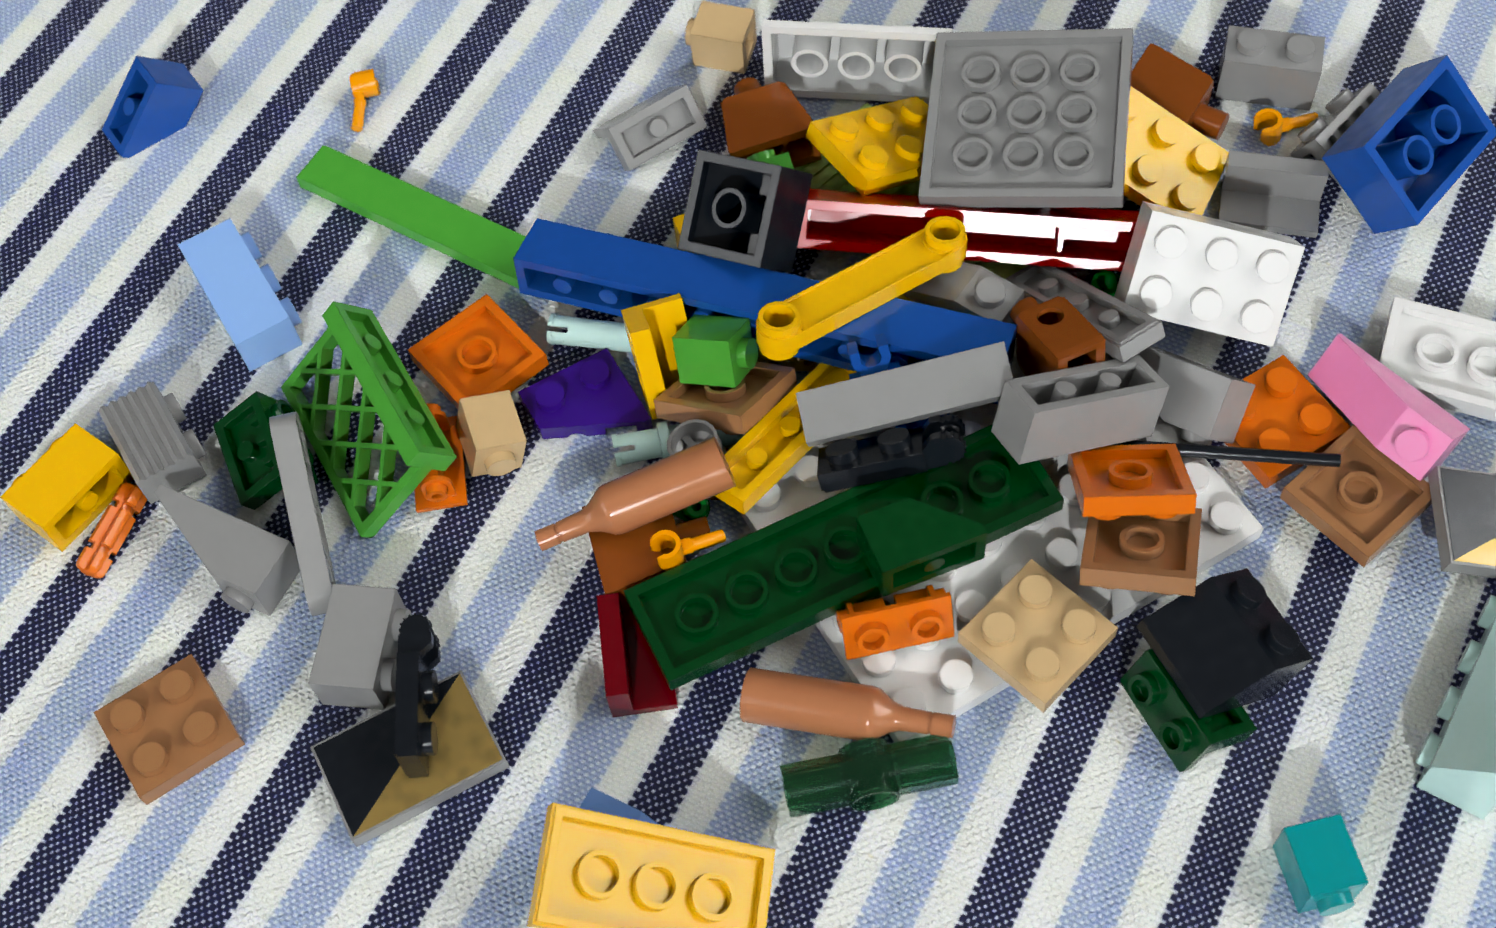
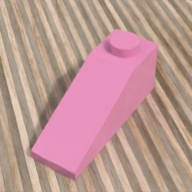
[1308,333,1470,481]

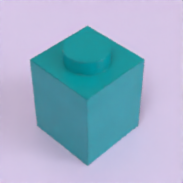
[1272,814,1368,916]

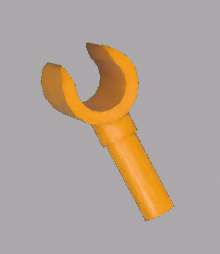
[349,69,380,132]
[1253,108,1319,146]
[650,529,726,571]

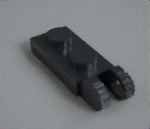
[817,413,967,493]
[394,613,441,778]

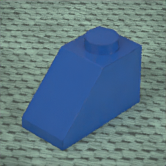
[102,56,204,158]

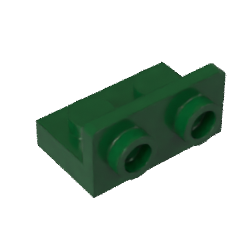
[213,391,319,510]
[1121,649,1257,772]

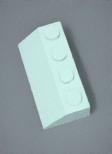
[1415,595,1496,819]

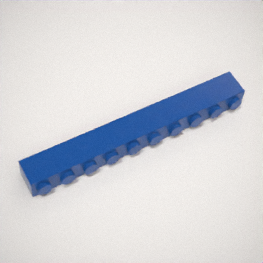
[513,218,1017,405]

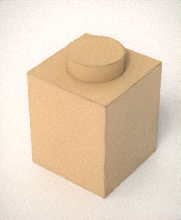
[685,1,757,74]
[456,390,527,477]

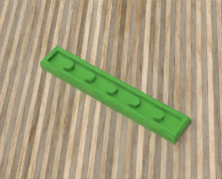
[296,145,526,289]

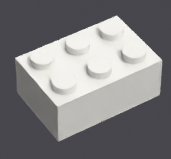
[1114,201,1305,347]

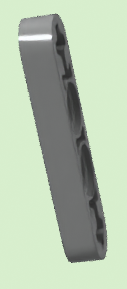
[269,411,336,616]

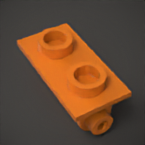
[414,403,468,513]
[836,585,955,660]

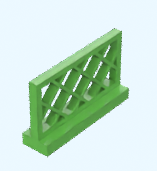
[281,301,457,538]

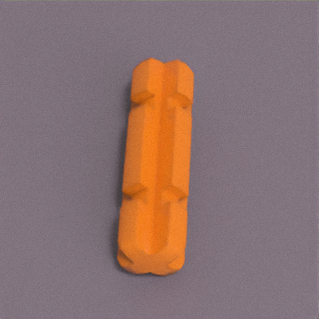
[76,482,147,579]

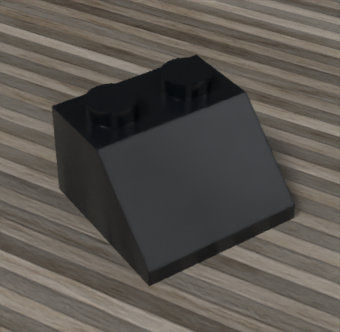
[678,150,813,273]
[1136,568,1313,719]

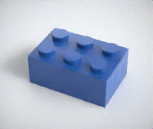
[1322,55,1496,234]

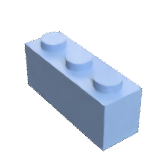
[177,218,303,372]

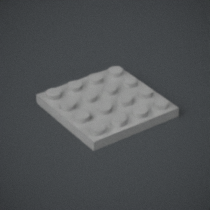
[918,28,1133,208]

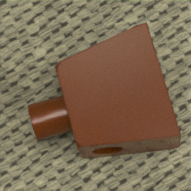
[1131,43,1230,141]
[721,77,821,168]
[1010,296,1106,376]
[582,506,714,611]

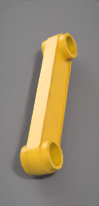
[756,216,968,361]

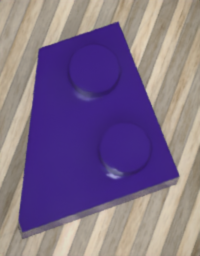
[518,348,653,439]

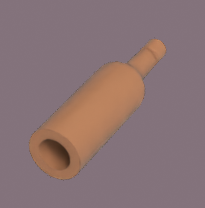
[534,437,736,551]
[740,667,956,742]

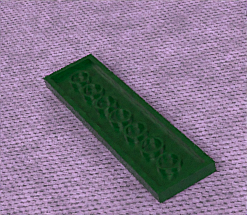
[624,424,1064,690]

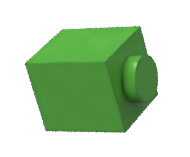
[672,314,758,388]

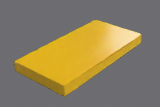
[527,802,776,928]

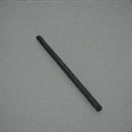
[1114,440,1341,467]

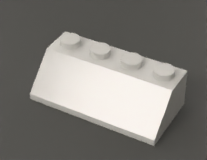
[761,20,953,104]

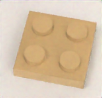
[958,559,1118,713]

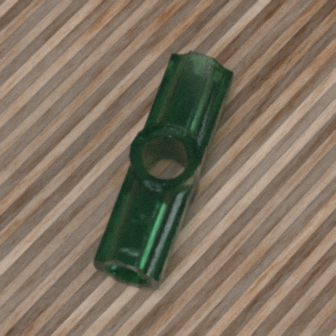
[780,735,959,818]

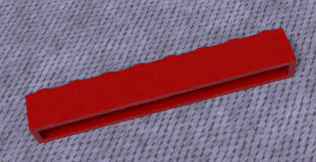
[797,189,1140,271]

